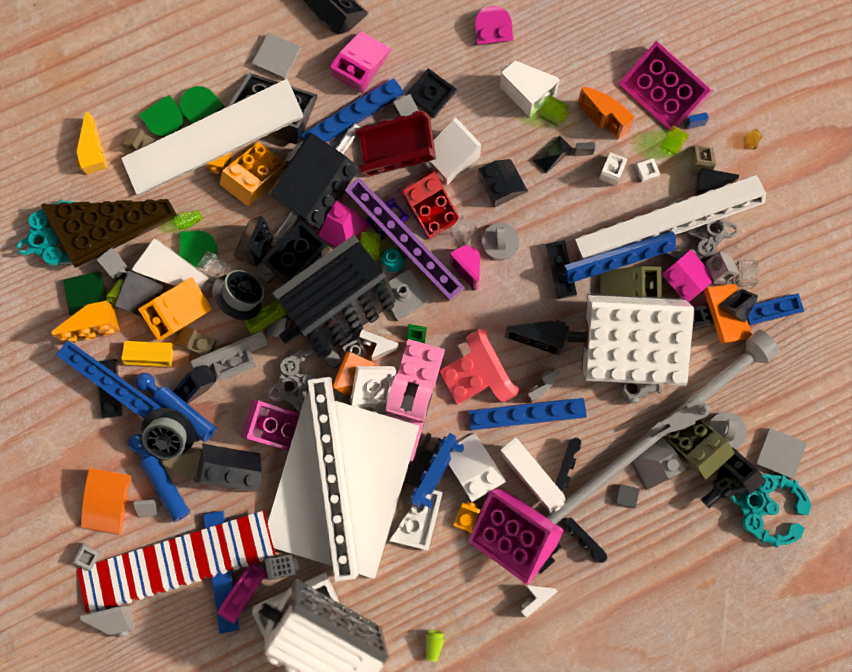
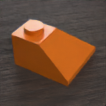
[333,351,377,399]

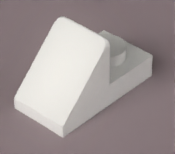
[599,152,627,186]
[359,330,398,361]
[521,585,557,618]

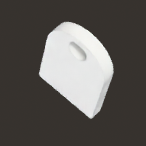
[350,366,396,415]

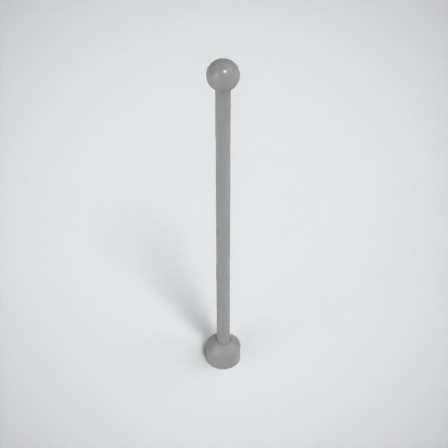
[546,330,780,524]

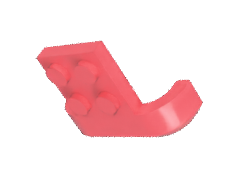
[440,328,519,405]

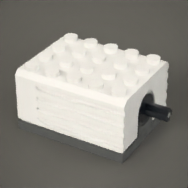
[567,294,694,386]
[258,578,389,672]

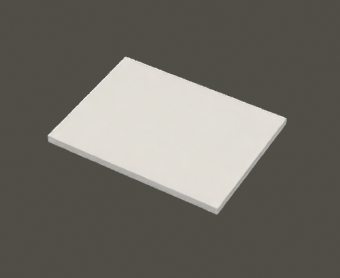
[268,392,420,579]

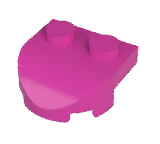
[475,6,514,45]

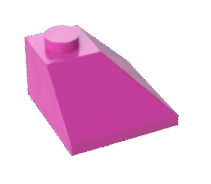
[319,200,370,248]
[450,244,480,291]

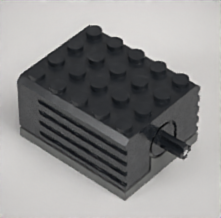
[273,235,396,358]

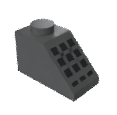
[265,555,300,580]

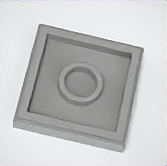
[252,33,301,80]
[755,428,807,480]

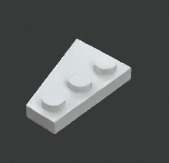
[390,490,443,551]

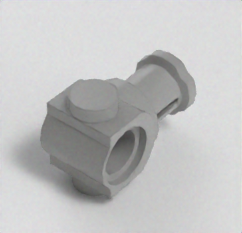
[621,382,662,404]

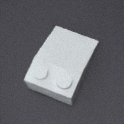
[448,433,506,503]

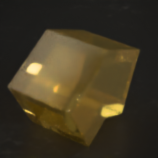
[744,128,763,150]

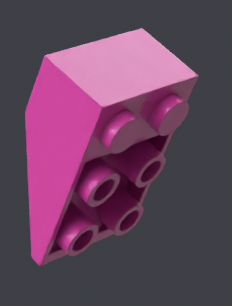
[330,31,392,94]

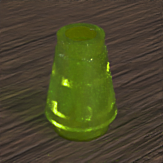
[173,210,203,231]

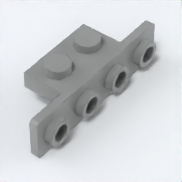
[191,332,268,381]

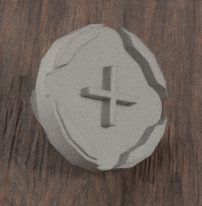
[482,223,519,261]
[708,412,747,449]

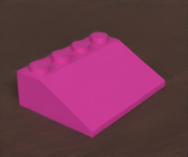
[619,41,714,133]
[468,489,564,585]

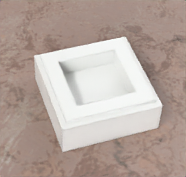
[635,158,660,182]

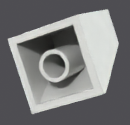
[500,61,560,118]
[423,118,481,185]

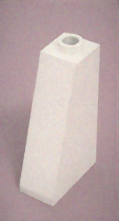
[132,239,213,294]
[501,437,565,513]

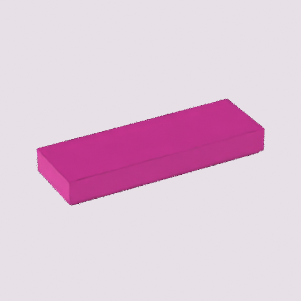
[217,563,267,624]

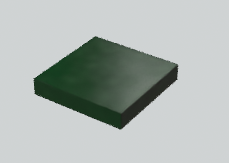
[63,271,107,316]

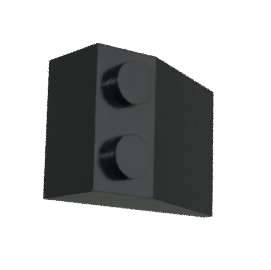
[504,320,569,356]

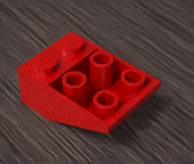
[398,170,461,239]

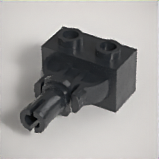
[700,447,765,509]

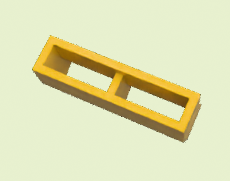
[121,341,174,367]

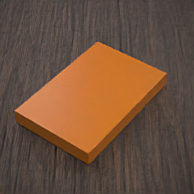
[704,284,752,344]

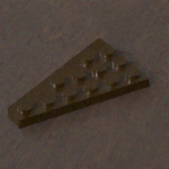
[41,199,178,268]

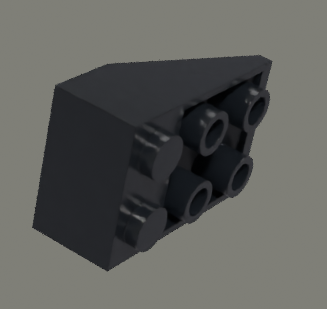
[234,216,273,267]

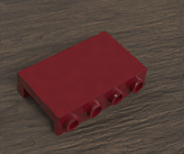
[355,111,436,177]

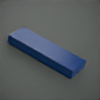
[747,293,804,326]

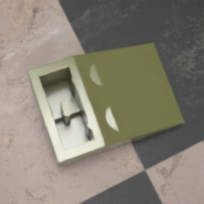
[600,266,661,297]
[663,419,735,480]

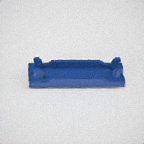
[410,433,464,509]

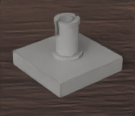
[389,269,430,321]

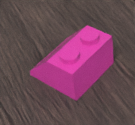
[661,250,714,302]

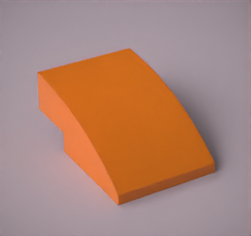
[577,86,635,139]
[81,468,131,535]

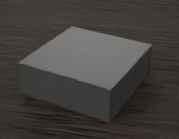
[574,142,595,156]
[615,484,640,508]

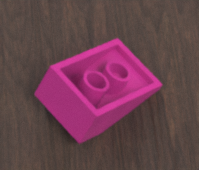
[241,400,300,451]

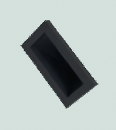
[534,136,573,174]
[719,288,758,322]

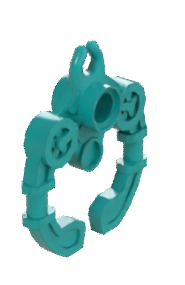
[16,199,73,267]
[730,474,811,548]

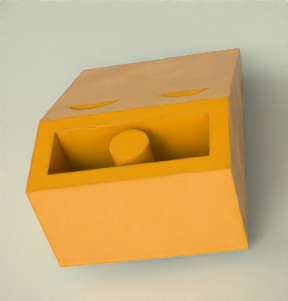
[220,142,287,206]
[138,277,213,342]
[52,301,120,343]

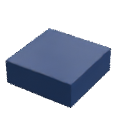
[685,112,709,129]

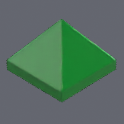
[406,324,427,344]

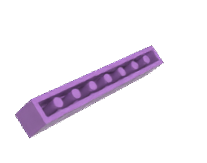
[345,177,465,301]

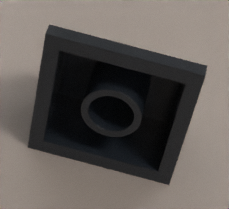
[478,159,528,207]

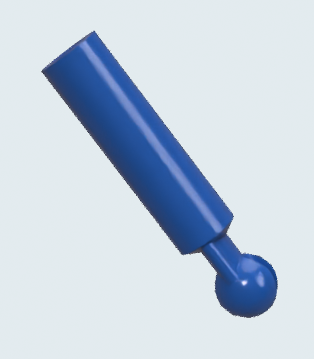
[136,373,217,442]
[128,434,191,523]

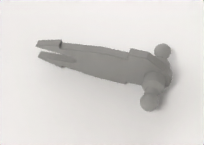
[651,401,710,437]

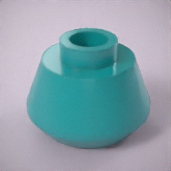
[379,247,405,273]

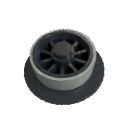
[212,270,264,320]
[142,408,196,459]

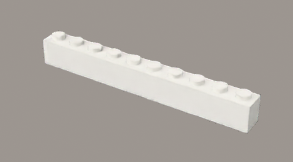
[575,175,766,260]
[308,377,358,581]

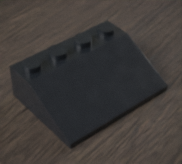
[228,73,318,145]
[268,132,360,229]

